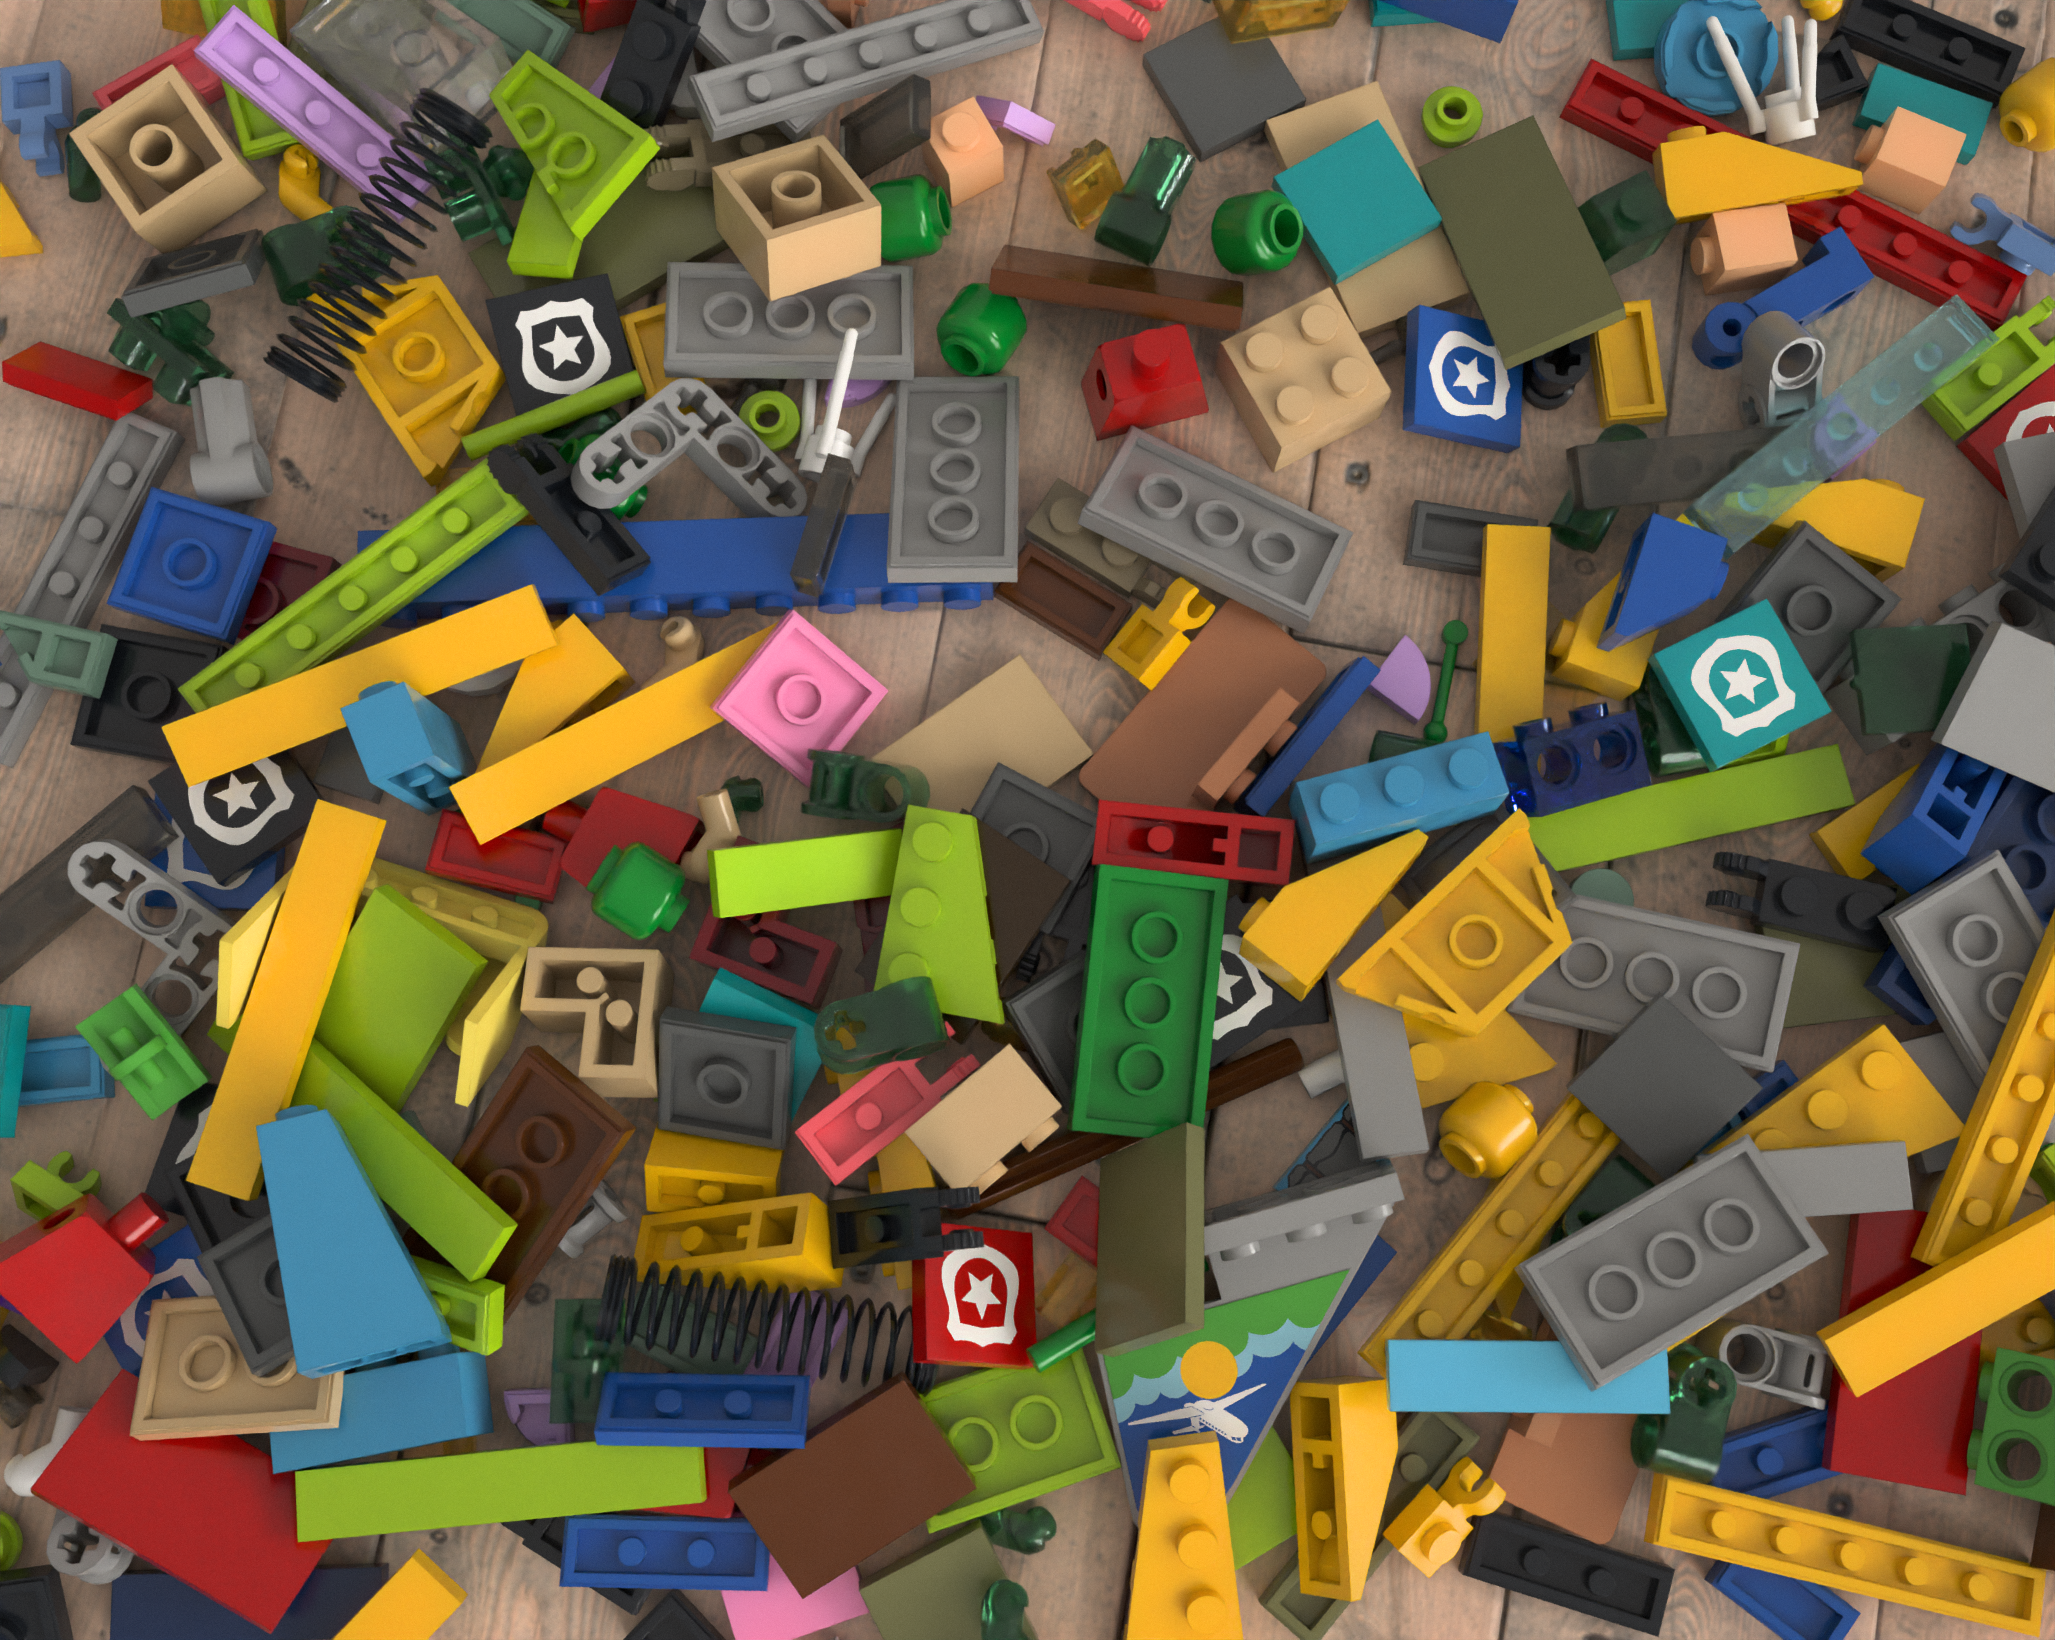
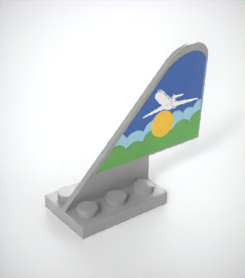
[1094,1158,1405,1528]

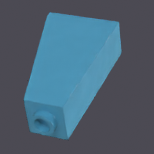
[256,1105,452,1379]

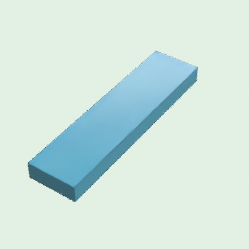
[1385,1339,1670,1414]

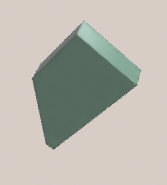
[0,610,118,699]

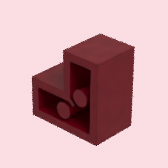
[689,835,843,1010]

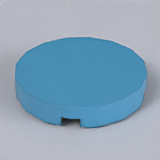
[1654,0,1778,117]

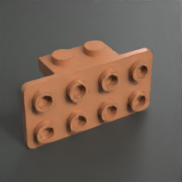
[1078,598,1327,811]
[1485,1318,1692,1545]

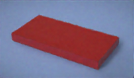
[1822,1210,1983,1496]
[30,1368,334,1634]

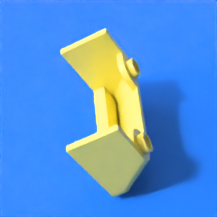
[216,857,549,1107]

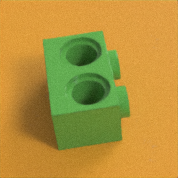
[1967,1347,2055,1507]

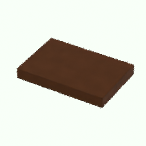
[728,1371,976,1599]

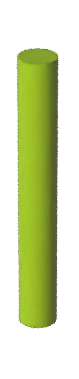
[461,370,646,461]

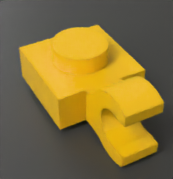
[1103,577,1216,691]
[1382,1456,1506,1578]

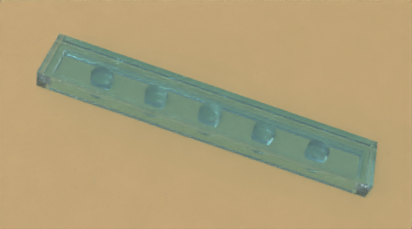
[1683,294,1999,560]

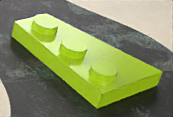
[489,50,661,242]
[872,805,1005,1024]

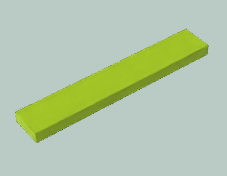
[178,458,529,713]
[1525,744,1855,873]
[206,1014,518,1282]
[295,1439,707,1542]

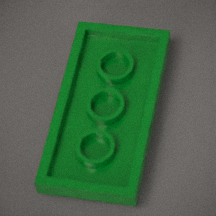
[1067,864,1229,1138]

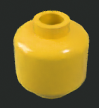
[1999,57,2055,153]
[1438,1081,1538,1179]

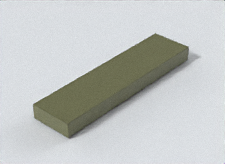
[1258,1412,1481,1640]

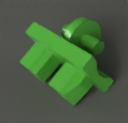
[75,983,212,1121]

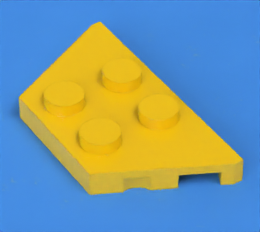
[306,275,506,487]
[1336,808,1573,1037]
[1329,892,1557,1109]

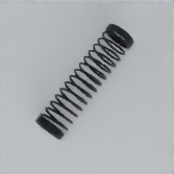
[263,88,493,403]
[593,1253,939,1398]

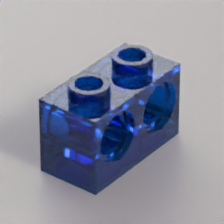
[1492,702,1652,817]

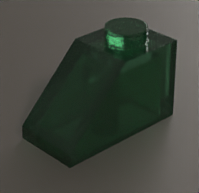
[1578,170,1677,276]

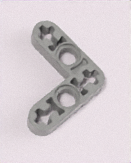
[570,378,807,518]
[68,839,237,1076]

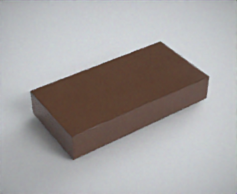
[994,540,1133,661]

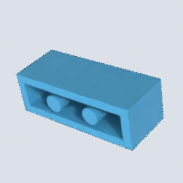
[340,681,477,816]
[1288,731,1509,864]
[270,1343,494,1474]

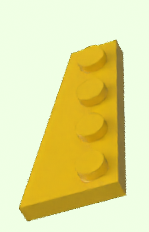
[1673,1024,1965,1176]
[1123,1430,1244,1640]

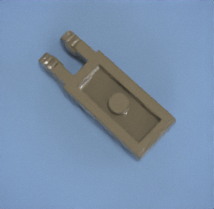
[644,119,811,191]
[1025,478,1196,609]

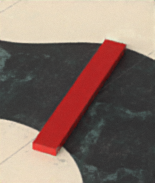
[1559,58,2027,334]

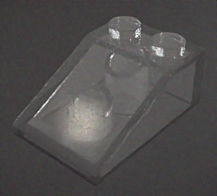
[289,0,512,167]

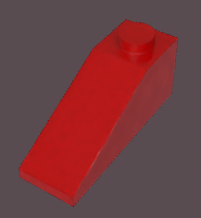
[1092,800,1295,888]

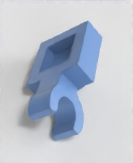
[0,60,74,177]
[1950,193,2055,277]

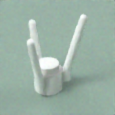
[1706,15,1819,146]
[794,328,896,488]

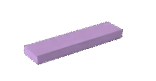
[194,5,438,224]

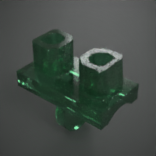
[423,130,534,246]
[107,298,234,406]
[549,1298,626,1424]

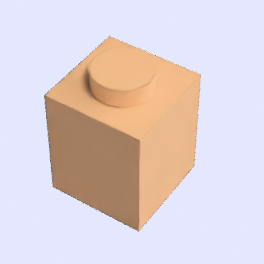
[919,96,1004,208]
[1854,106,1967,214]
[1690,203,1798,296]

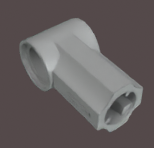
[190,377,273,507]

